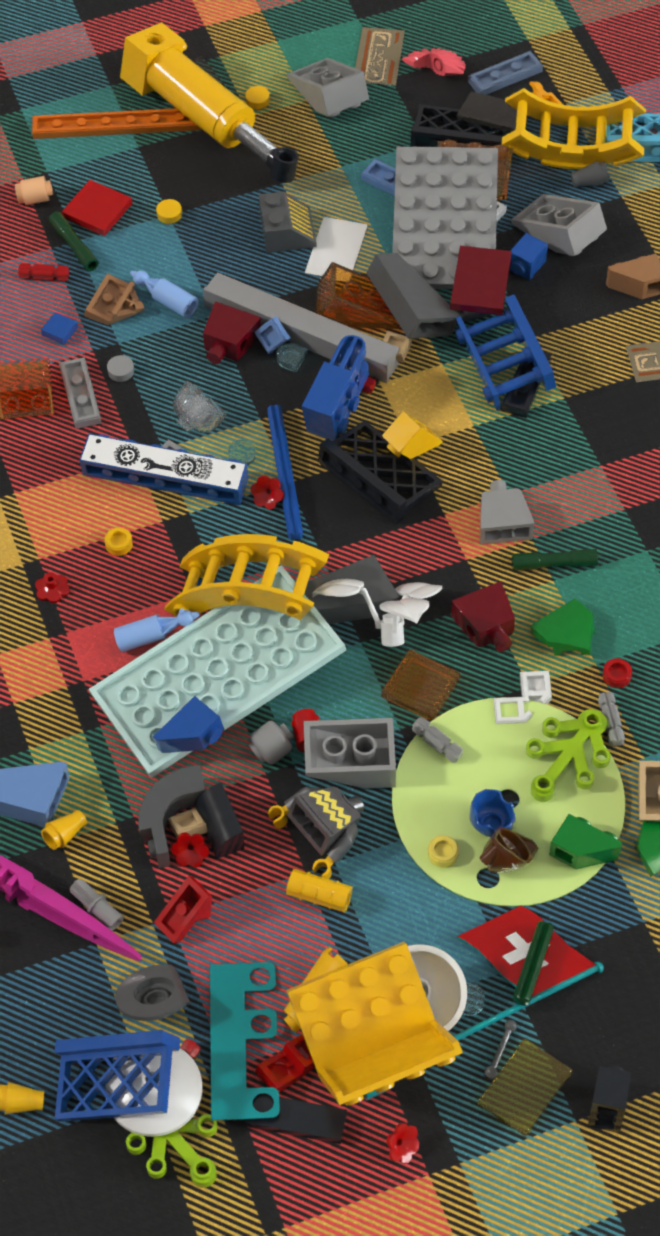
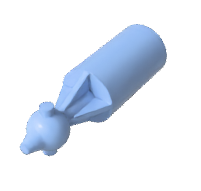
[130,270,199,318]
[114,609,200,653]

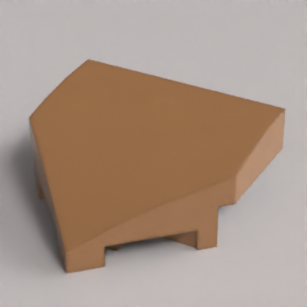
[84,273,144,325]

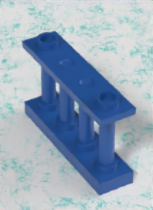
[454,294,556,411]

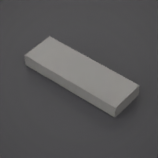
[59,357,102,429]

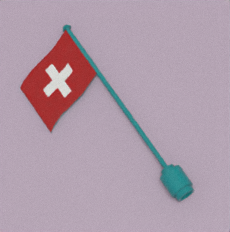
[363,906,604,1101]

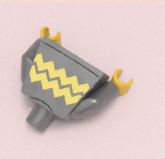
[268,786,364,879]

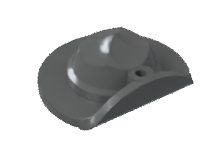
[115,965,191,1021]

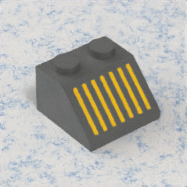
[259,192,317,253]

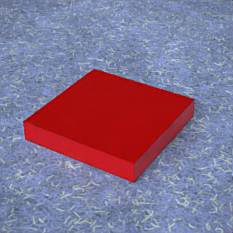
[62,180,132,236]

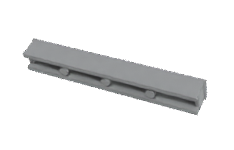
[203,272,399,383]

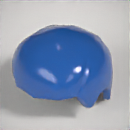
[470,789,516,837]

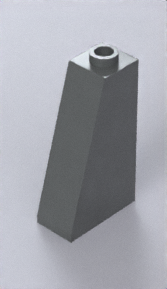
[367,253,460,339]
[304,555,400,624]

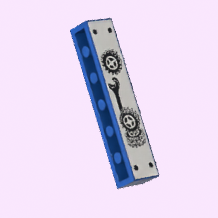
[79,434,249,505]

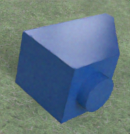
[153,696,225,753]

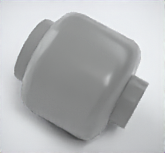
[248,721,293,765]

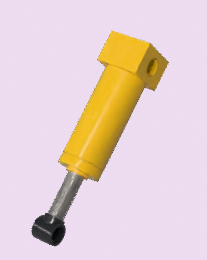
[120,22,299,183]

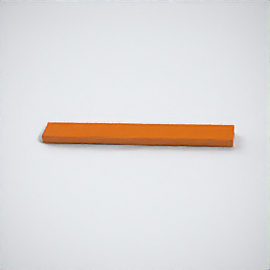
[32,109,202,139]

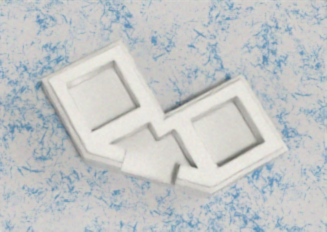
[493,671,552,724]

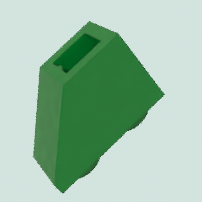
[549,814,623,869]

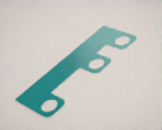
[210,962,280,1120]

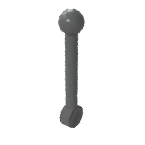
[484,1020,517,1080]

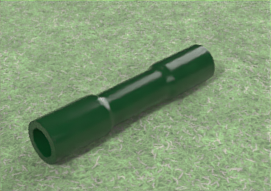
[48,211,99,271]
[512,549,598,570]

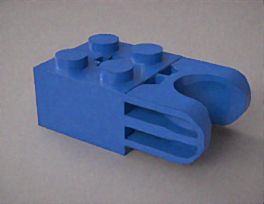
[302,335,369,441]

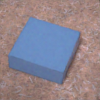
[254,316,291,354]

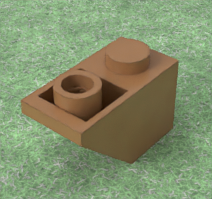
[606,253,660,299]

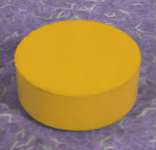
[245,86,270,110]
[156,199,182,224]
[104,527,133,556]

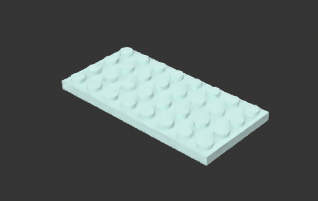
[89,565,346,778]

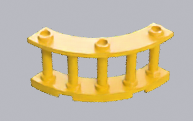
[502,88,646,170]
[164,534,329,620]

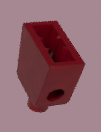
[203,302,261,364]
[451,581,515,652]

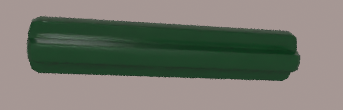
[513,921,554,1006]

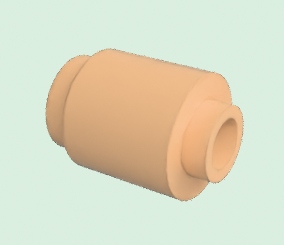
[15,176,53,205]

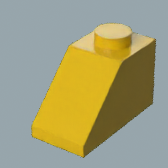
[382,411,443,459]

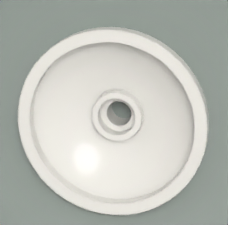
[408,944,467,1031]
[105,1048,203,1137]

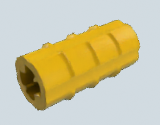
[286,869,353,913]

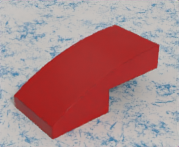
[255,1034,315,1092]

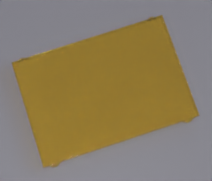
[478,1039,572,1137]

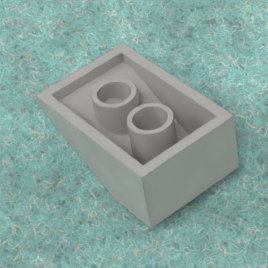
[287,58,369,117]
[511,194,607,256]
[304,718,396,788]

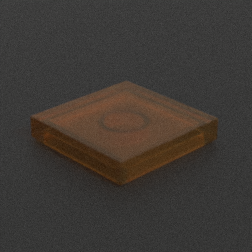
[381,649,460,721]

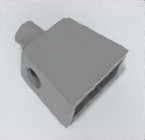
[480,480,534,545]

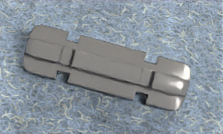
[598,692,625,747]
[412,717,463,763]

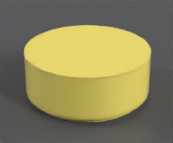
[428,835,459,867]

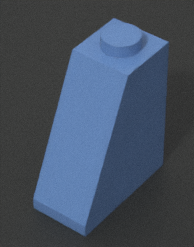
[0,762,70,827]

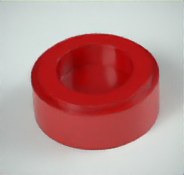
[602,658,632,688]

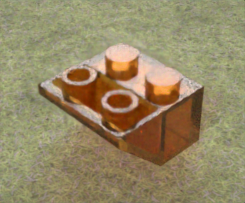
[0,358,54,419]

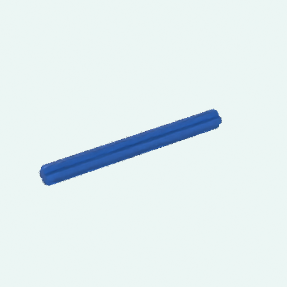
[267,404,303,540]

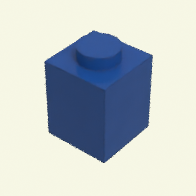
[509,233,548,280]

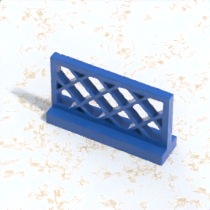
[54,1030,180,1122]

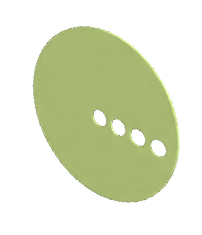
[392,697,625,907]

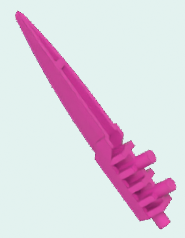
[0,855,142,961]

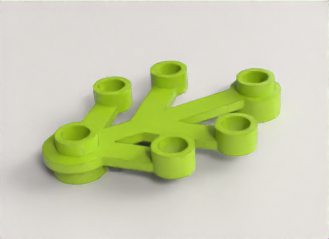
[526,709,611,802]
[126,1114,218,1188]

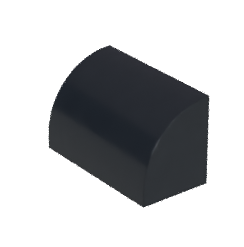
[195,782,244,859]

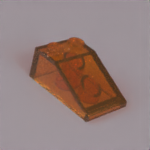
[316,262,400,329]

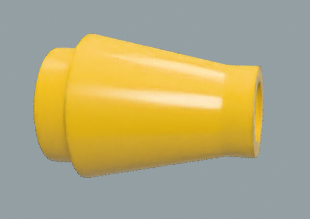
[41,810,87,850]
[0,1082,44,1114]

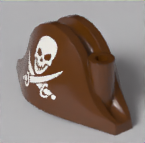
[480,827,538,874]

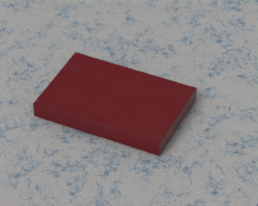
[450,246,512,315]

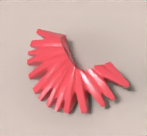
[402,48,465,76]

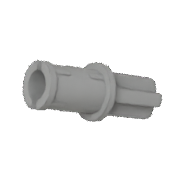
[70,879,124,931]

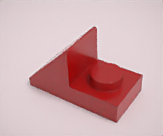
[153,875,212,943]

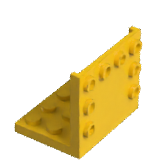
[286,941,463,1106]

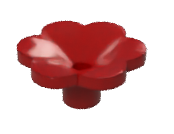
[250,475,284,509]
[35,572,70,603]
[171,832,210,867]
[386,1123,419,1164]

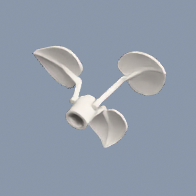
[312,579,442,647]

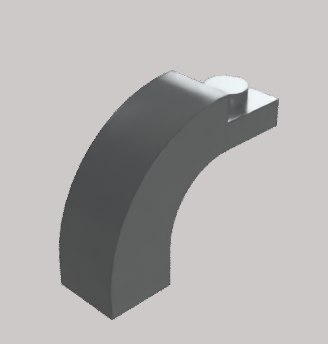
[138,764,205,868]

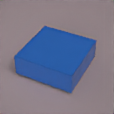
[41,312,78,345]

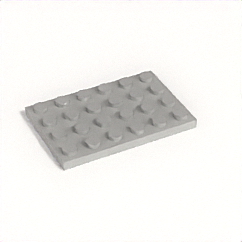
[392,147,498,289]

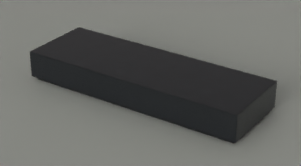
[501,351,552,418]
[245,1094,347,1144]

